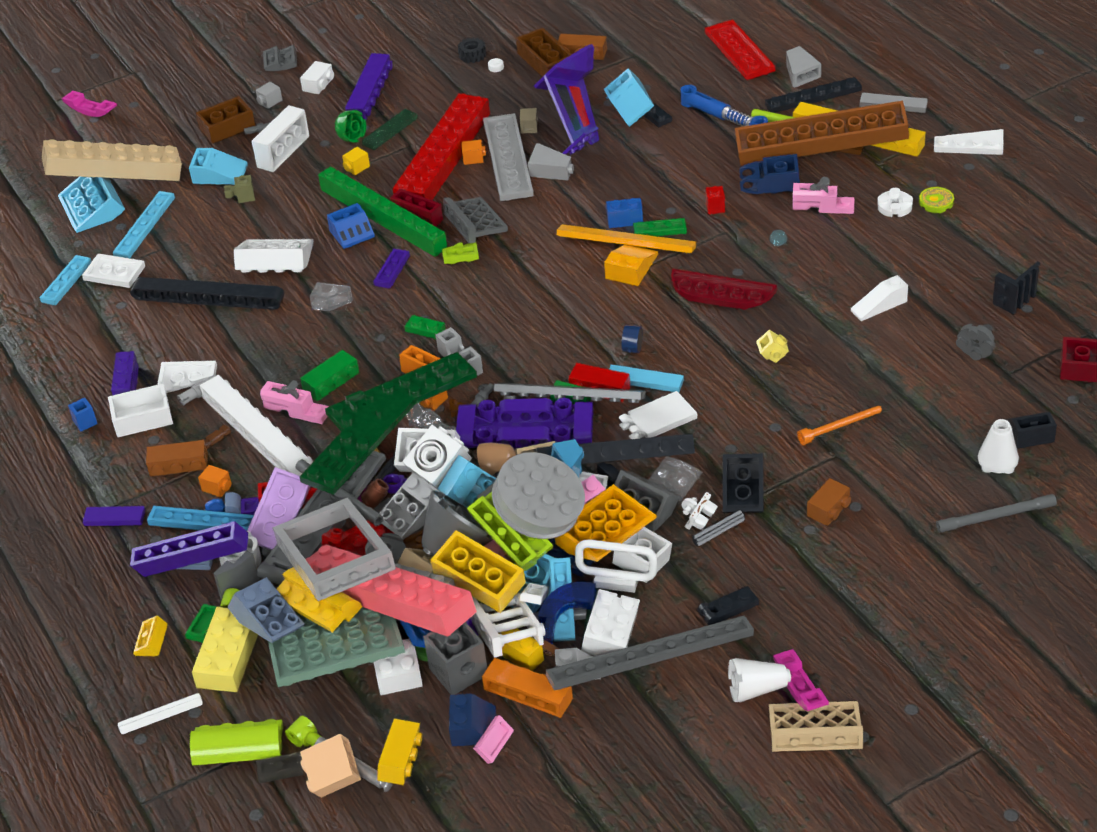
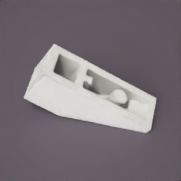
[851,275,908,321]

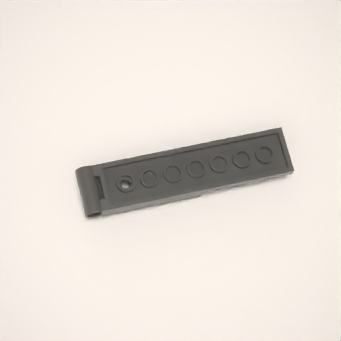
[257,451,386,585]

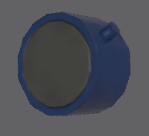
[622,324,643,353]

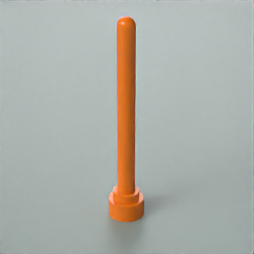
[797,406,882,445]

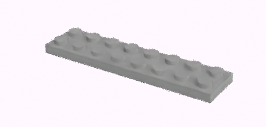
[483,113,534,201]

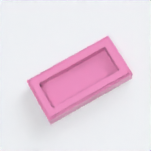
[473,715,514,764]

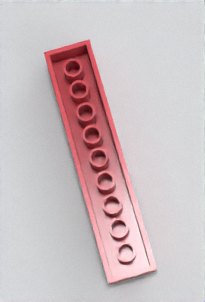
[305,544,477,637]

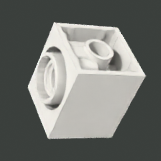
[403,425,472,495]

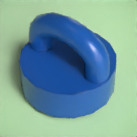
[205,498,225,512]

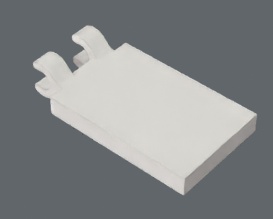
[619,391,697,439]

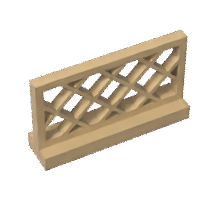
[769,701,863,752]

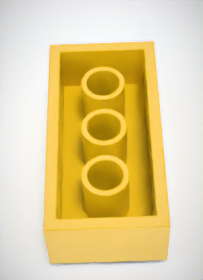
[430,530,526,613]

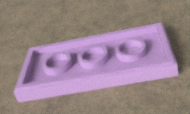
[247,467,311,551]

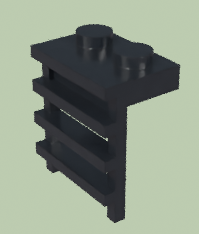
[993,261,1040,315]

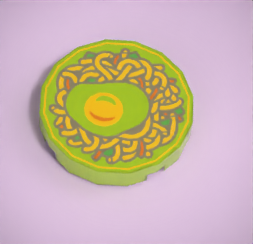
[919,187,954,213]

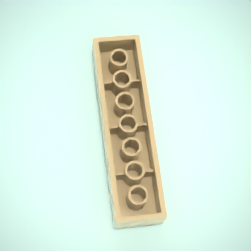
[42,139,182,181]

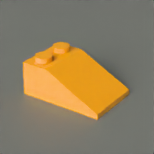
[604,245,658,286]

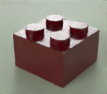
[1060,337,1097,382]

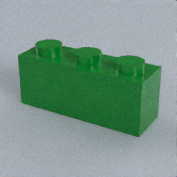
[300,349,359,401]

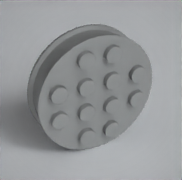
[492,452,585,539]

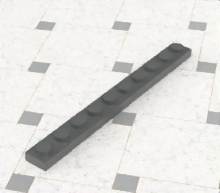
[546,615,754,691]

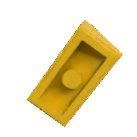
[133,616,168,656]

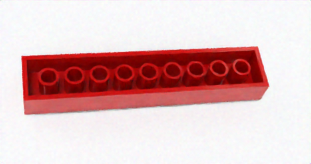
[392,93,490,200]

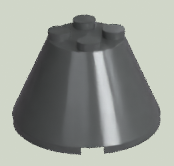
[421,490,493,557]

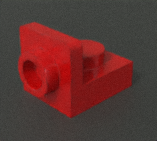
[321,528,350,548]

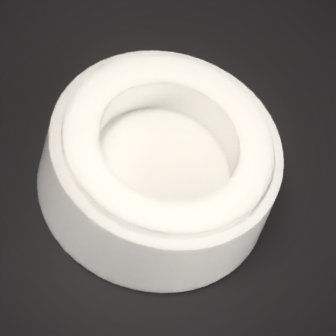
[488,58,504,72]

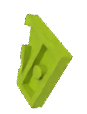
[442,242,479,264]

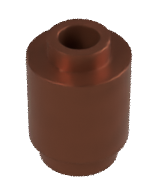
[361,479,389,508]

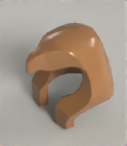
[477,442,516,475]

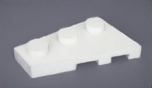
[158,361,217,393]

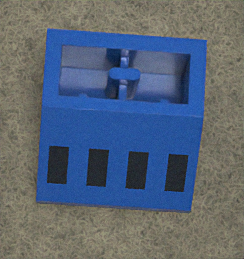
[327,203,375,249]

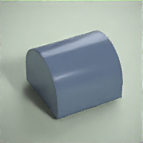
[225,492,241,514]

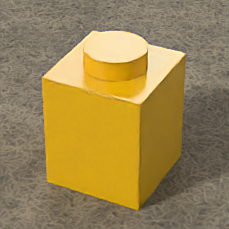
[342,147,370,175]

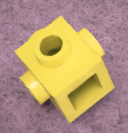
[756,330,789,363]

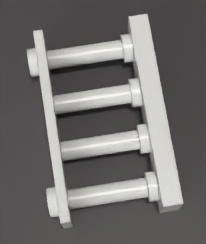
[470,592,545,658]

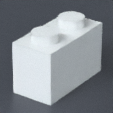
[300,61,334,94]

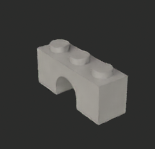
[436,327,483,375]

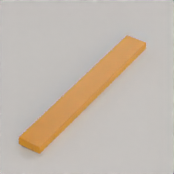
[557,224,696,253]

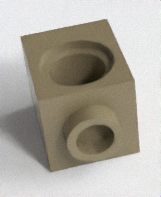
[520,108,538,134]

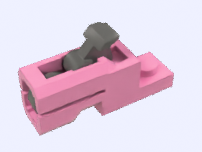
[793,177,854,214]
[260,380,329,424]

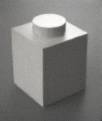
[255,82,282,109]

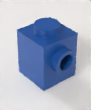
[68,398,98,432]

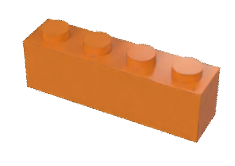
[482,658,573,718]

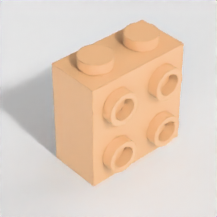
[300,734,361,797]

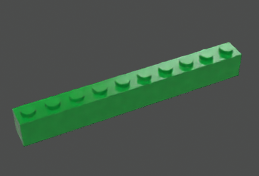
[318,166,447,257]

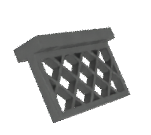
[443,197,508,244]

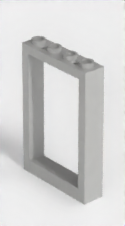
[272,498,396,601]

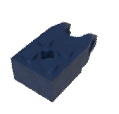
[739,154,800,194]

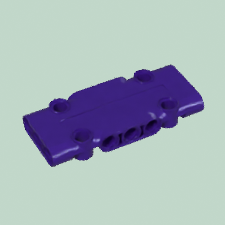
[456,398,593,450]

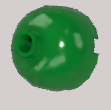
[335,110,366,143]

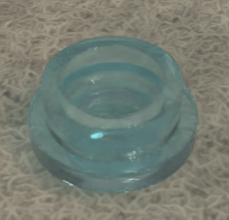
[770,230,787,246]

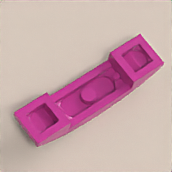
[62,91,117,117]
[773,649,829,711]

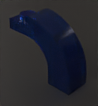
[538,582,596,644]

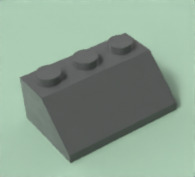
[614,470,680,532]

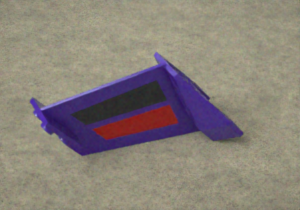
[534,44,599,155]

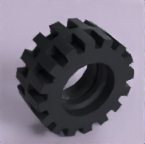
[458,37,486,63]

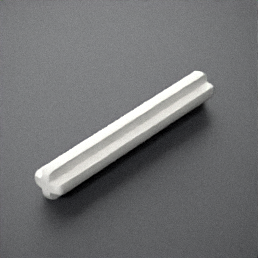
[118,693,202,734]

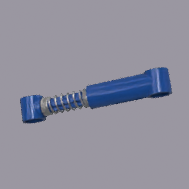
[680,85,768,127]

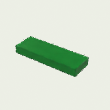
[633,218,687,236]

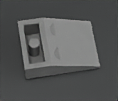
[379,472,443,540]

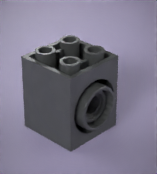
[423,622,487,695]

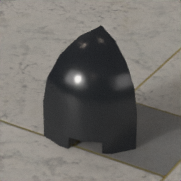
[597,462,620,487]

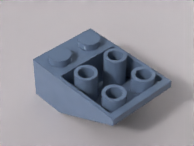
[227,577,305,643]

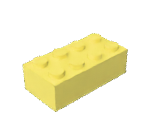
[192,607,258,692]

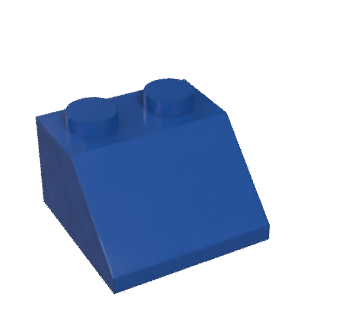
[606,198,643,228]

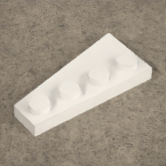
[934,129,1003,155]

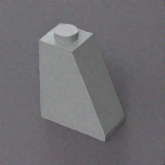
[786,46,821,88]
[528,143,574,180]

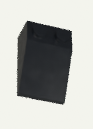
[723,453,764,513]

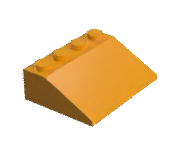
[555,484,657,562]

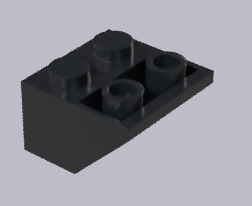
[1004,412,1057,449]

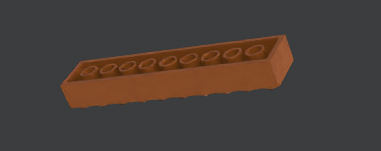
[735,100,909,166]

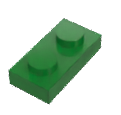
[404,315,445,339]

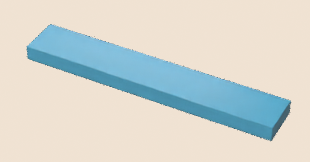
[113,191,175,259]

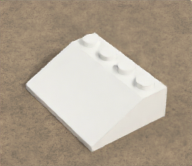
[234,239,314,273]

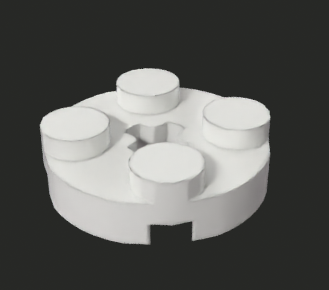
[877,188,913,217]

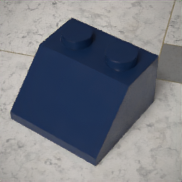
[449,694,496,746]

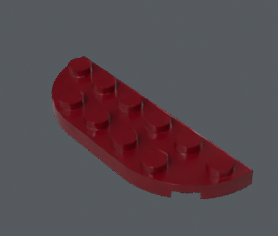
[671,269,777,310]

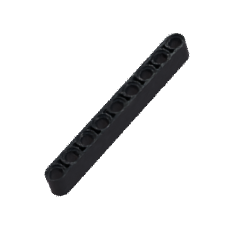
[130,277,285,310]

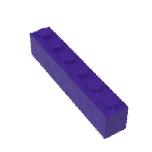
[345,53,393,120]
[130,521,249,577]

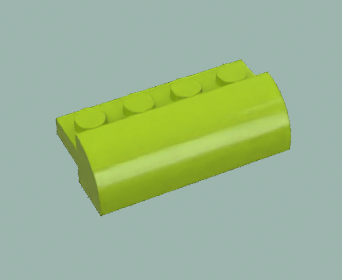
[467,492,553,571]
[190,719,283,766]

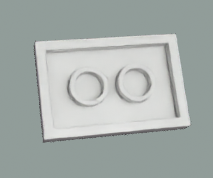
[82,254,145,288]

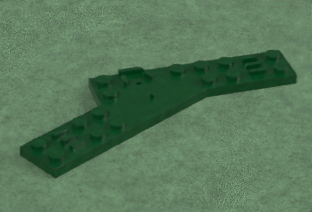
[300,352,477,495]

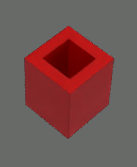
[705,186,725,214]

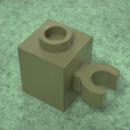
[224,175,255,203]

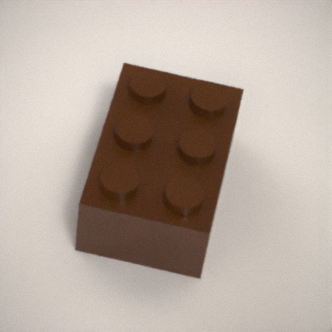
[196,96,255,144]

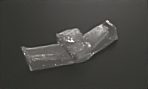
[405,403,456,430]

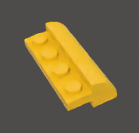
[277,567,362,633]

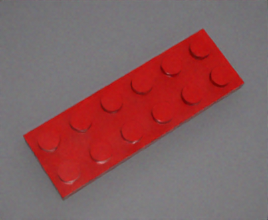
[705,19,775,80]

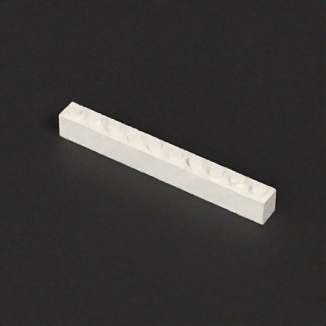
[200,375,313,476]

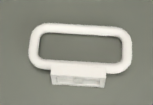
[575,540,657,593]

